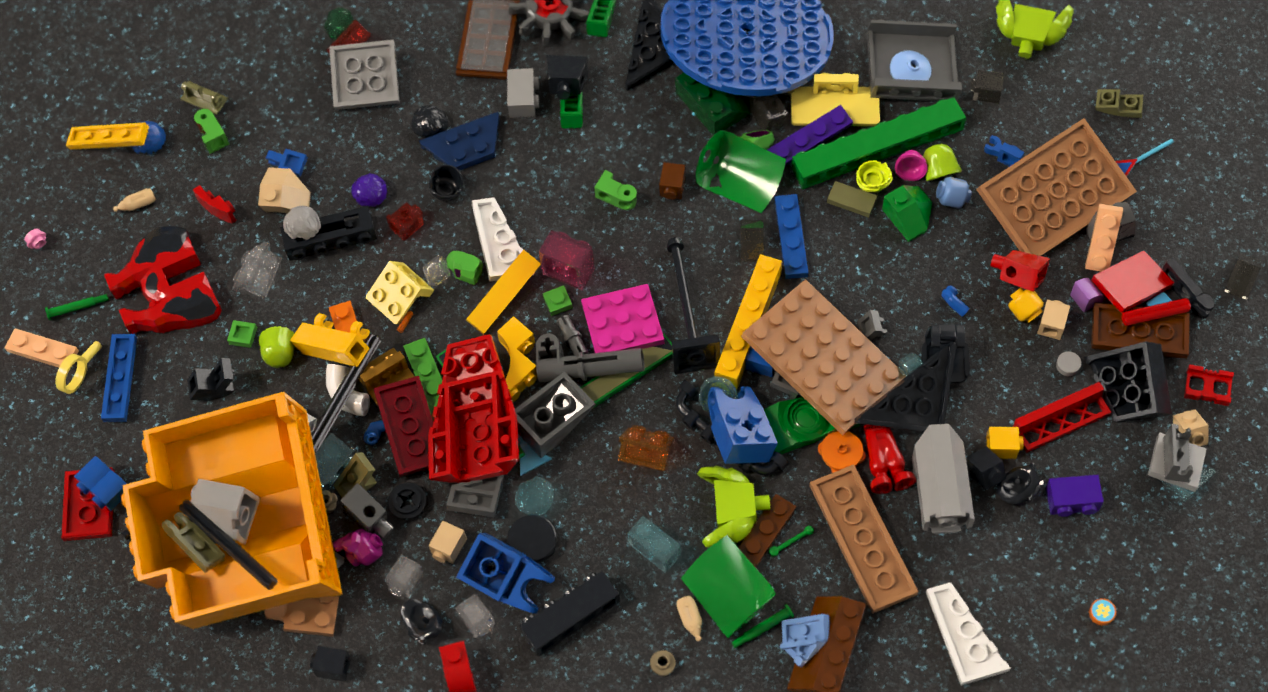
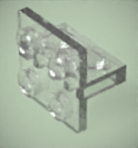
[232,241,282,299]

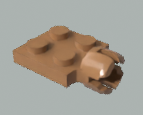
[264,595,340,637]

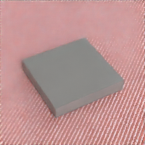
[1148,432,1207,492]

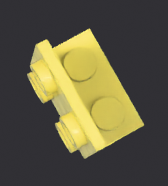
[366,261,434,324]

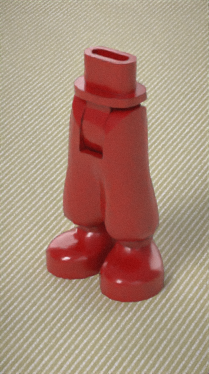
[864,424,916,494]

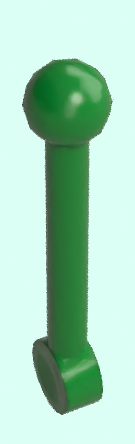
[769,526,814,557]

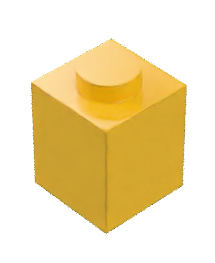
[986,427,1023,459]

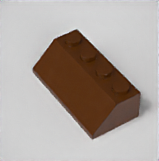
[787,596,866,692]

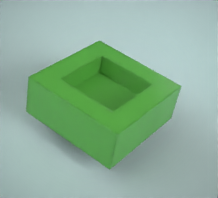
[543,286,573,316]
[227,320,257,348]

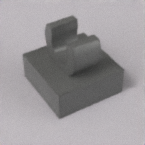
[857,310,887,341]

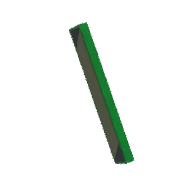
[580,333,672,407]

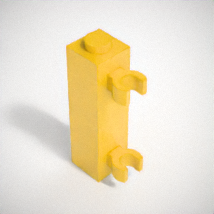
[290,313,370,367]

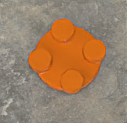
[818,431,866,473]

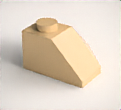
[258,168,311,213]

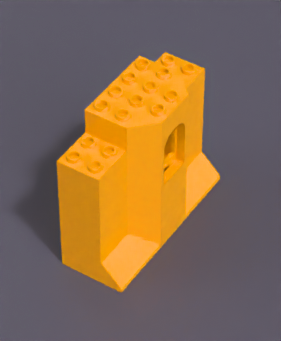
[121,392,342,629]

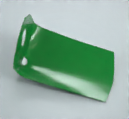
[696,130,786,213]
[681,535,776,638]

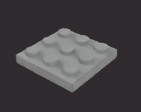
[329,40,400,110]

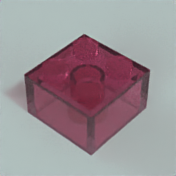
[539,230,595,291]

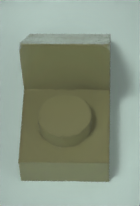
[333,452,377,498]

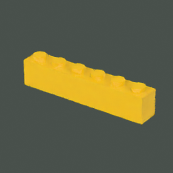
[714,254,782,391]

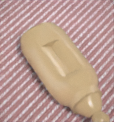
[113,188,156,212]
[677,596,702,641]

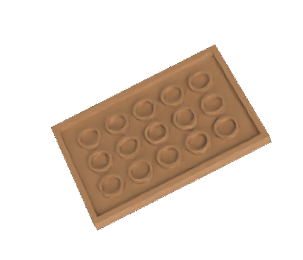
[976,118,1137,256]
[741,279,906,435]

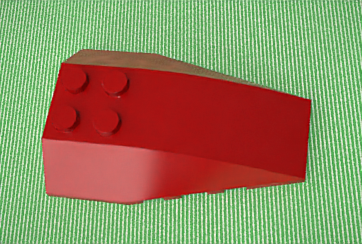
[428,334,519,483]

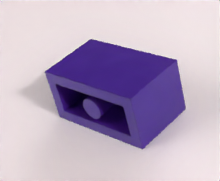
[1046,475,1104,517]

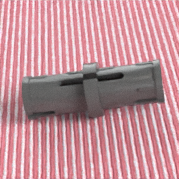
[556,315,589,355]

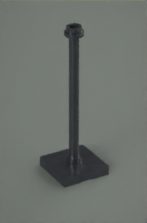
[667,237,720,374]

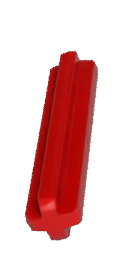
[1121,298,1191,326]

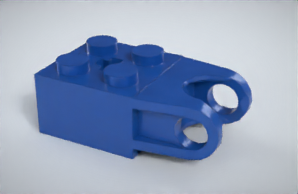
[708,386,778,464]
[456,533,555,614]

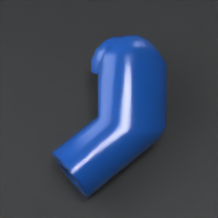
[941,286,970,317]

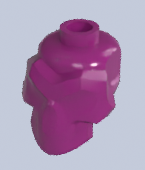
[333,529,383,567]

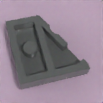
[446,475,504,517]

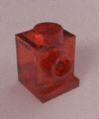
[386,202,424,241]

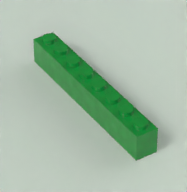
[791,97,966,190]

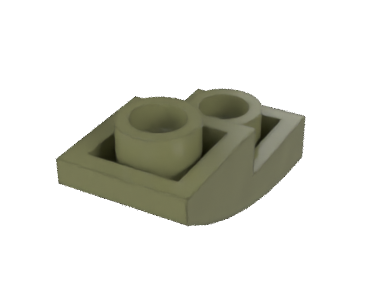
[1096,89,1144,118]

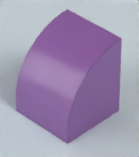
[1070,278,1104,312]

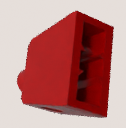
[990,250,1050,292]

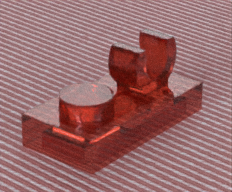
[326,19,372,54]

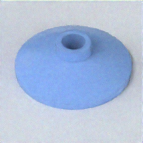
[890,50,931,81]

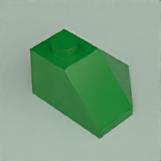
[882,185,932,242]

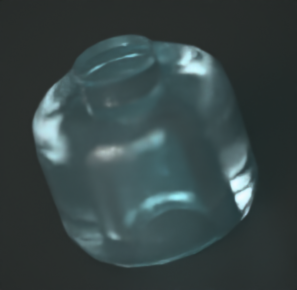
[898,353,923,377]

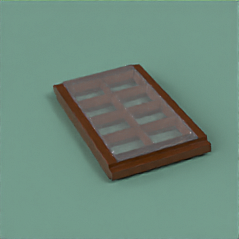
[456,0,520,79]

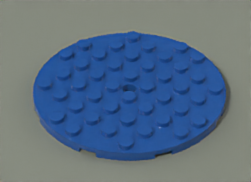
[660,0,834,96]

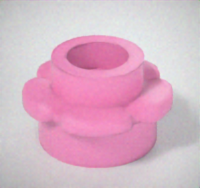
[25,229,46,249]

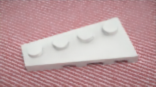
[472,198,534,281]
[926,582,1010,685]

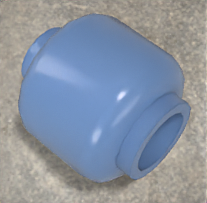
[936,177,972,209]

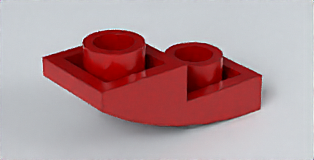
[193,185,236,224]

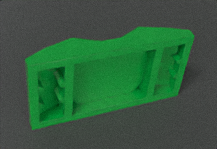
[764,396,860,454]

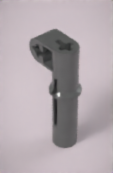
[536,333,645,383]

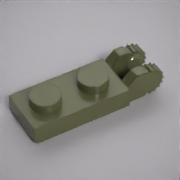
[161,512,225,573]

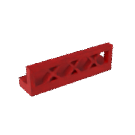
[1013,382,1111,453]

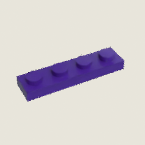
[767,105,853,166]

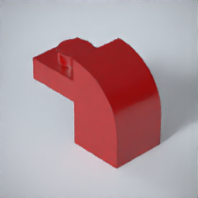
[439,641,477,692]

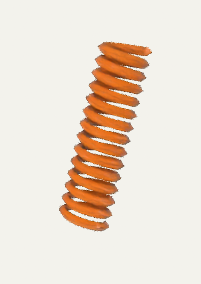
[397,311,413,333]

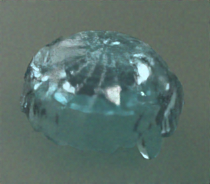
[699,376,737,413]
[515,476,554,515]

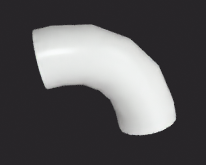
[326,364,370,416]

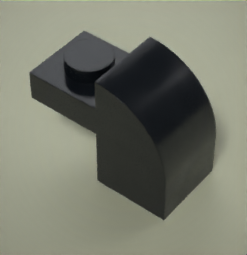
[187,358,235,401]

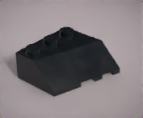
[1084,341,1172,422]

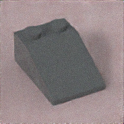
[515,372,595,458]

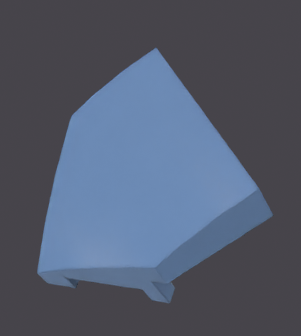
[779,614,829,667]

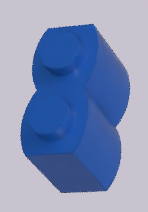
[74,456,127,511]

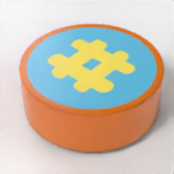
[1089,599,1116,626]

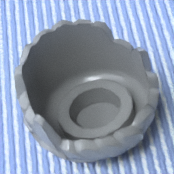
[283,206,321,240]

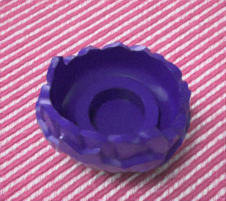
[351,173,387,207]

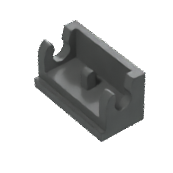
[1163,424,1193,483]

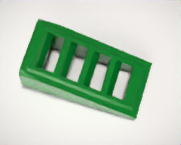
[586,0,616,37]
[560,92,583,128]

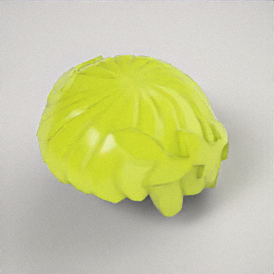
[856,160,893,193]

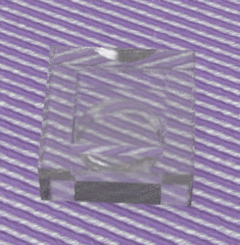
[422,255,451,288]

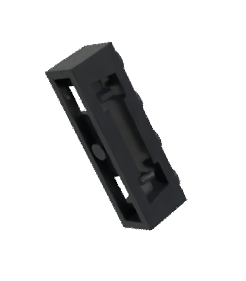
[280,206,377,261]

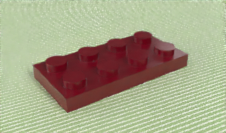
[373,376,433,477]

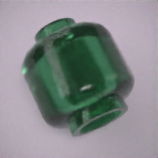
[324,7,355,41]

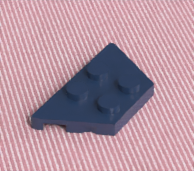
[419,112,500,170]

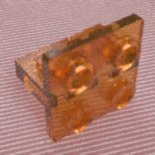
[618,425,674,471]

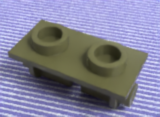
[180,81,228,115]

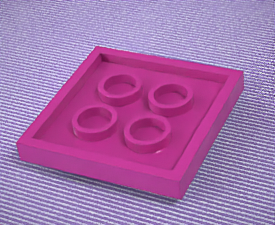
[581,284,665,353]

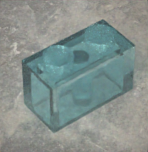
[627,516,681,573]

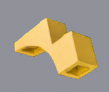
[497,316,537,402]

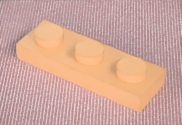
[1085,204,1123,271]
[5,329,79,368]

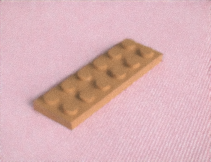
[809,464,918,614]

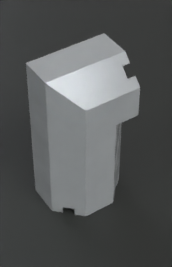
[912,424,975,534]

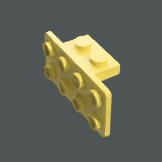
[791,73,880,126]

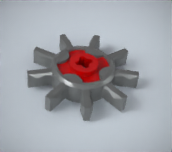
[508,0,589,45]

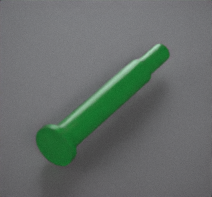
[45,294,109,320]
[731,604,794,649]

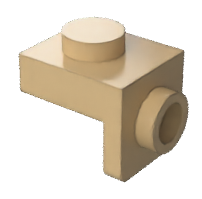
[1173,410,1208,446]

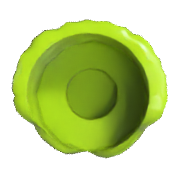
[923,144,962,181]
[259,326,295,368]

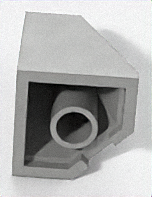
[191,479,261,545]

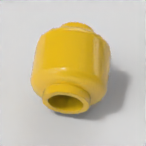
[1008,288,1044,323]

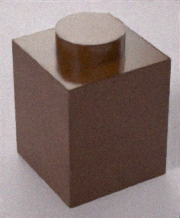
[659,162,686,200]

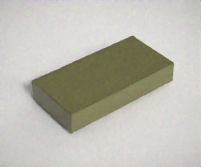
[827,181,877,217]

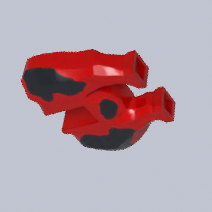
[104,226,222,334]

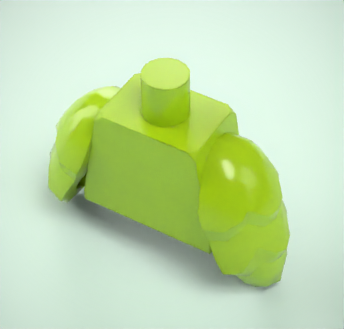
[996,0,1074,58]
[697,466,770,548]

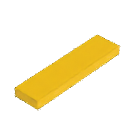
[66,123,149,150]
[466,249,541,334]

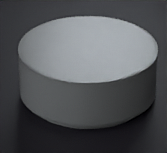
[1056,351,1081,376]

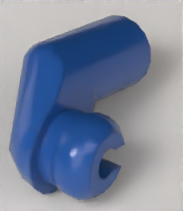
[364,420,386,445]

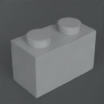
[507,68,539,118]

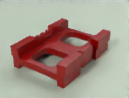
[1184,364,1234,406]

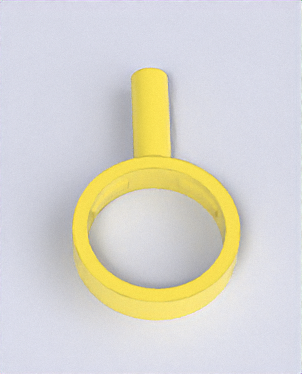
[56,341,102,394]

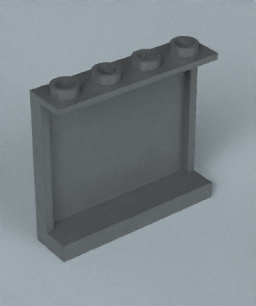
[867,19,962,101]

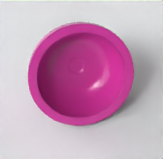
[895,150,927,181]

